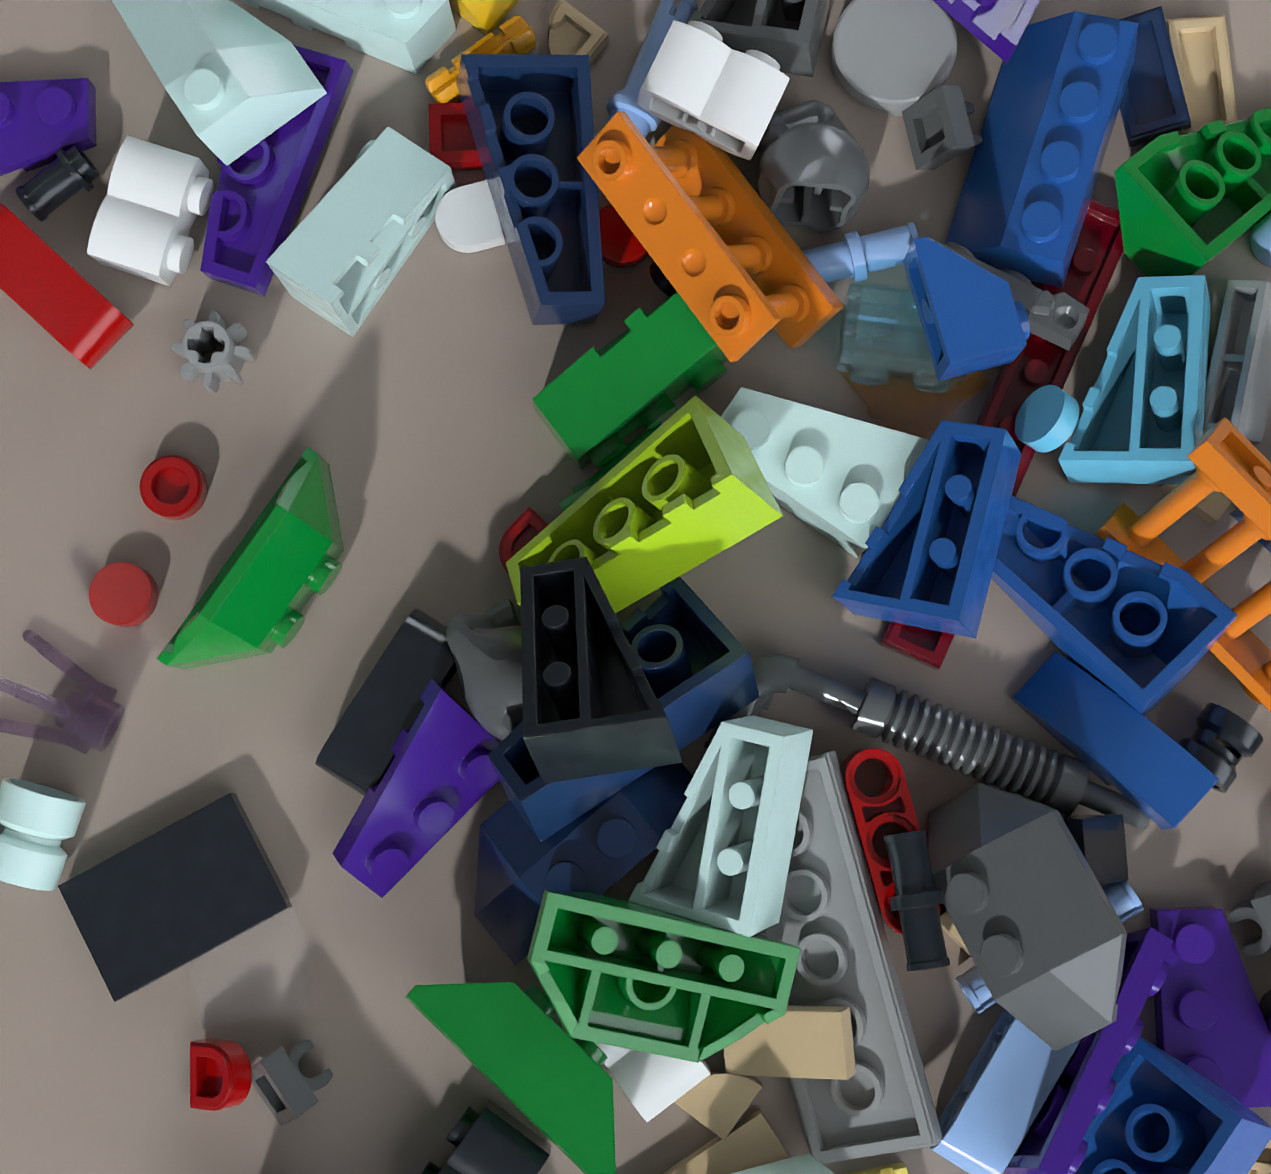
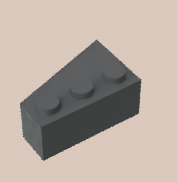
[686,0,831,77]

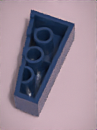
[457,54,605,325]
[488,576,760,843]

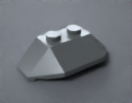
[928,782,1127,1051]

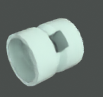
[0,778,86,891]

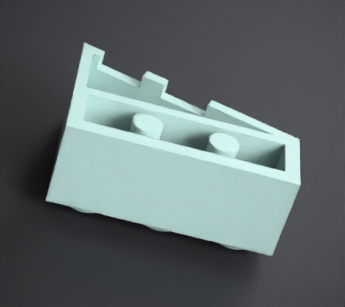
[240,0,456,74]
[266,127,457,337]
[721,387,929,558]
[629,715,813,937]

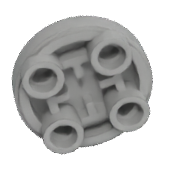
[831,0,957,116]

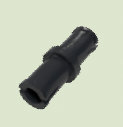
[883,829,950,971]

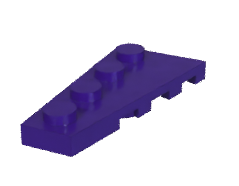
[200,45,354,296]

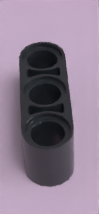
[315,608,457,796]

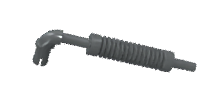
[704,654,1150,830]

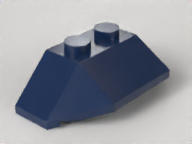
[474,763,693,965]

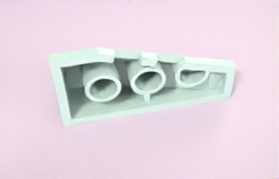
[112,0,327,166]

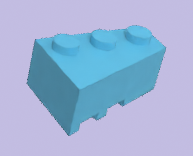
[1058,275,1211,485]

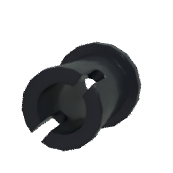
[15,145,100,222]

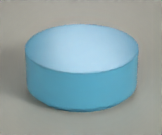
[1015,385,1079,453]

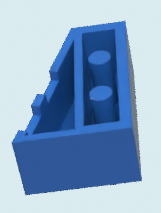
[832,420,1022,639]

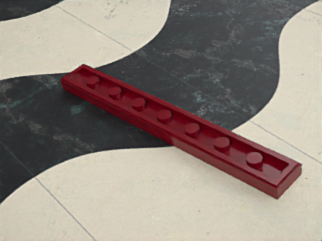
[879,198,1124,670]

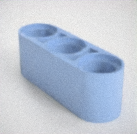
[929,1009,1081,1174]

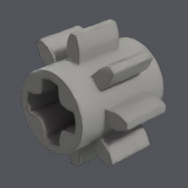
[171,310,256,394]

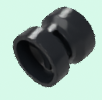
[1178,703,1263,793]

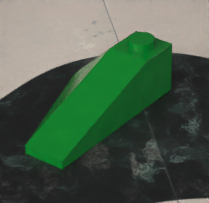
[1114,107,1271,277]

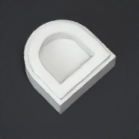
[435,180,506,253]

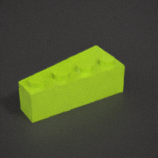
[506,395,783,613]

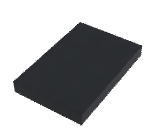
[58,793,293,1002]

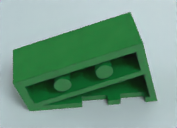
[532,292,728,470]

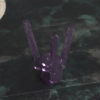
[0,630,124,754]

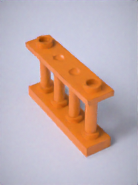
[577,112,844,363]
[1095,417,1271,712]

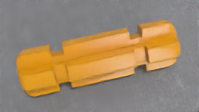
[425,16,536,103]

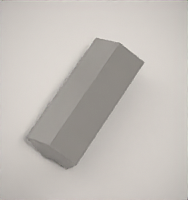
[1203,280,1271,446]

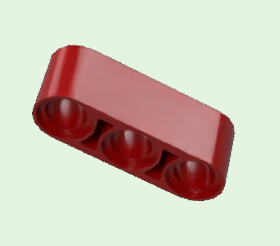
[0,202,134,369]
[840,748,940,934]

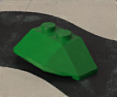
[156,446,344,669]
[527,889,801,1063]
[405,982,616,1174]

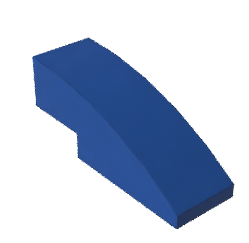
[1011,652,1220,830]

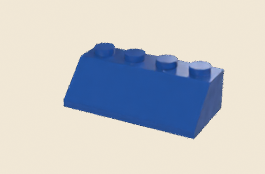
[945,11,1139,288]
[1074,1037,1271,1174]

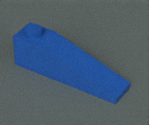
[991,496,1238,716]

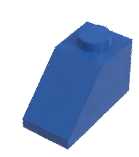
[903,237,1030,381]

